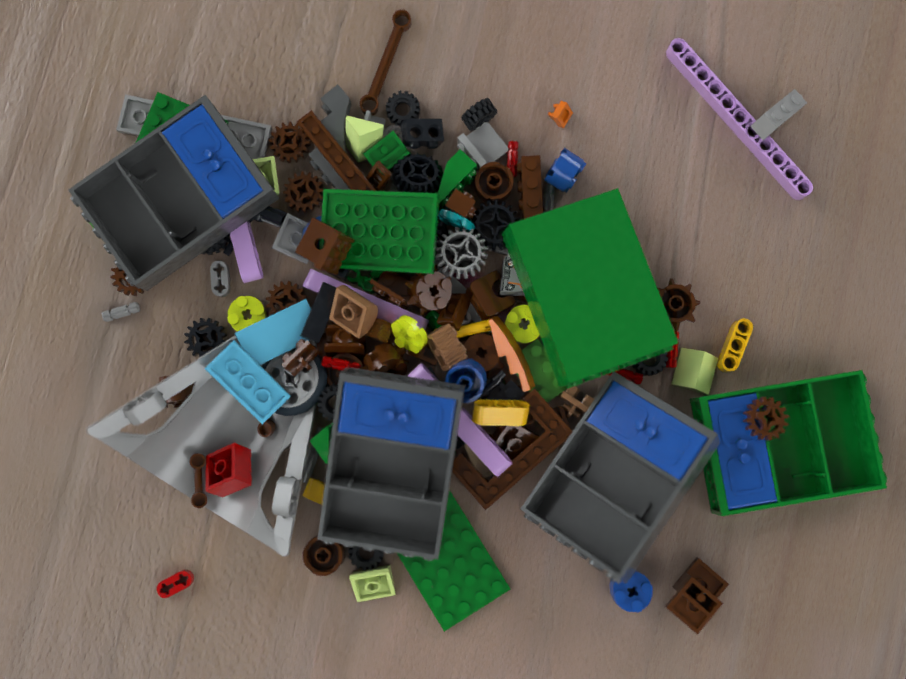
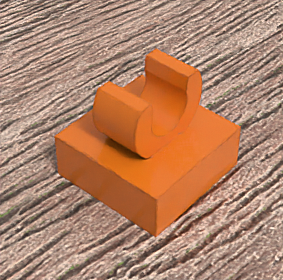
[548,101,573,128]

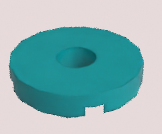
[438,209,475,233]

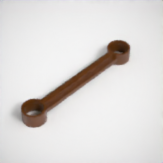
[360,10,411,116]

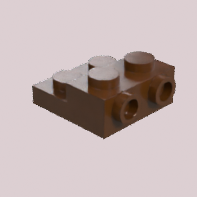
[489,426,539,461]

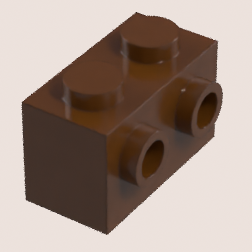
[445,189,477,222]

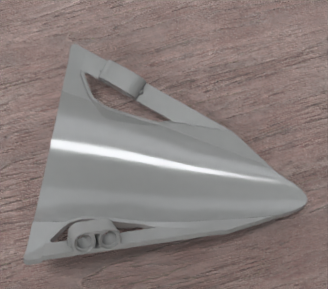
[87,336,317,556]

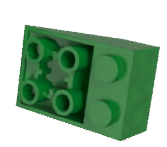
[438,149,477,214]

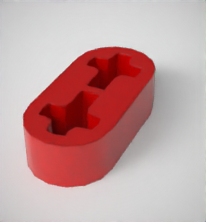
[157,570,194,598]

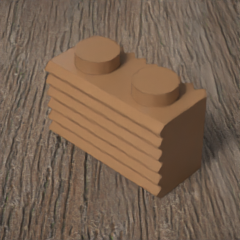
[427,324,468,371]

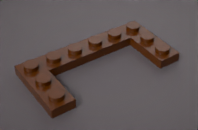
[452,388,573,510]

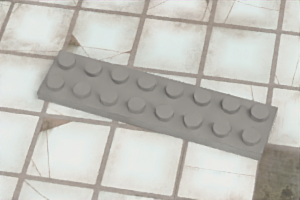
[116,94,272,159]

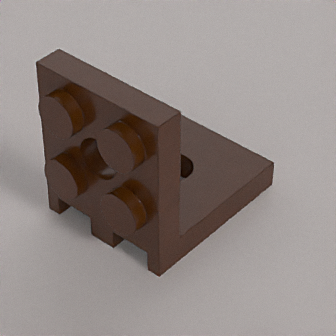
[295,218,354,275]

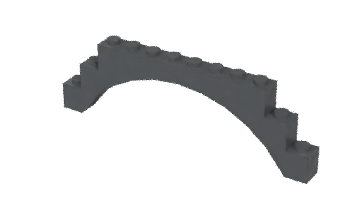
[309,85,478,271]

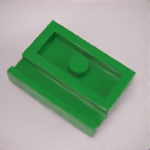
[363,130,410,174]

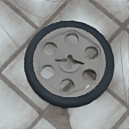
[261,347,327,416]

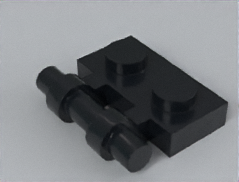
[477,371,525,400]

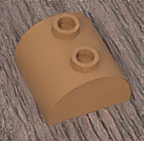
[329,285,378,339]

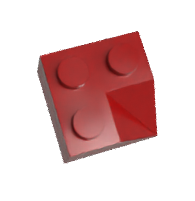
[205,442,252,498]

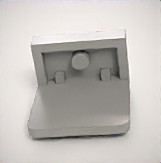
[457,122,508,171]

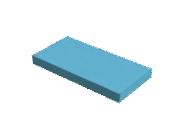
[234,299,311,365]
[204,340,291,424]

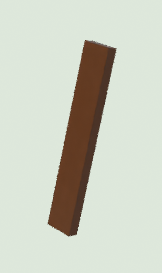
[297,110,376,191]

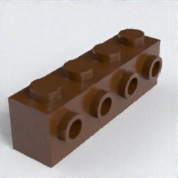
[517,155,543,220]

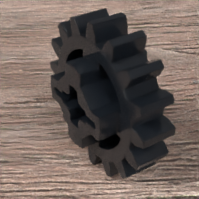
[184,318,227,358]

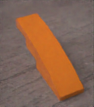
[489,316,535,392]

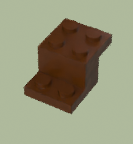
[665,557,729,635]

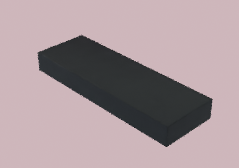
[300,282,336,343]

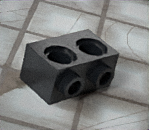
[401,118,444,149]

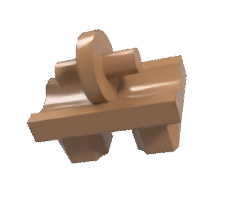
[559,386,594,419]

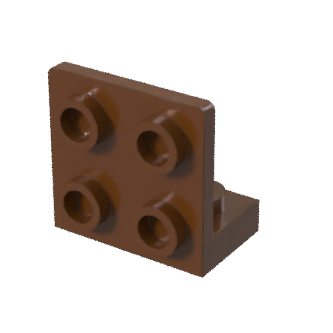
[369,271,410,308]

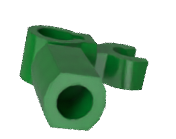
[347,270,383,294]

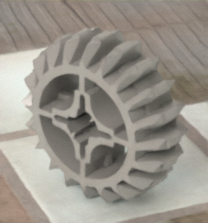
[435,227,488,279]

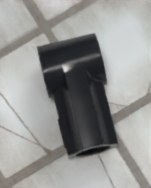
[251,206,287,228]

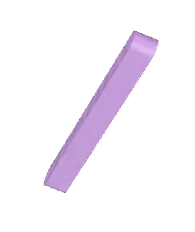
[666,38,813,200]

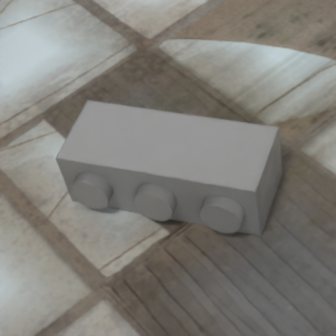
[751,89,807,140]

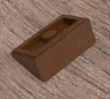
[437,293,470,331]

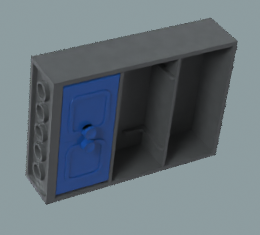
[68,95,280,291]
[318,367,465,561]
[520,372,720,584]

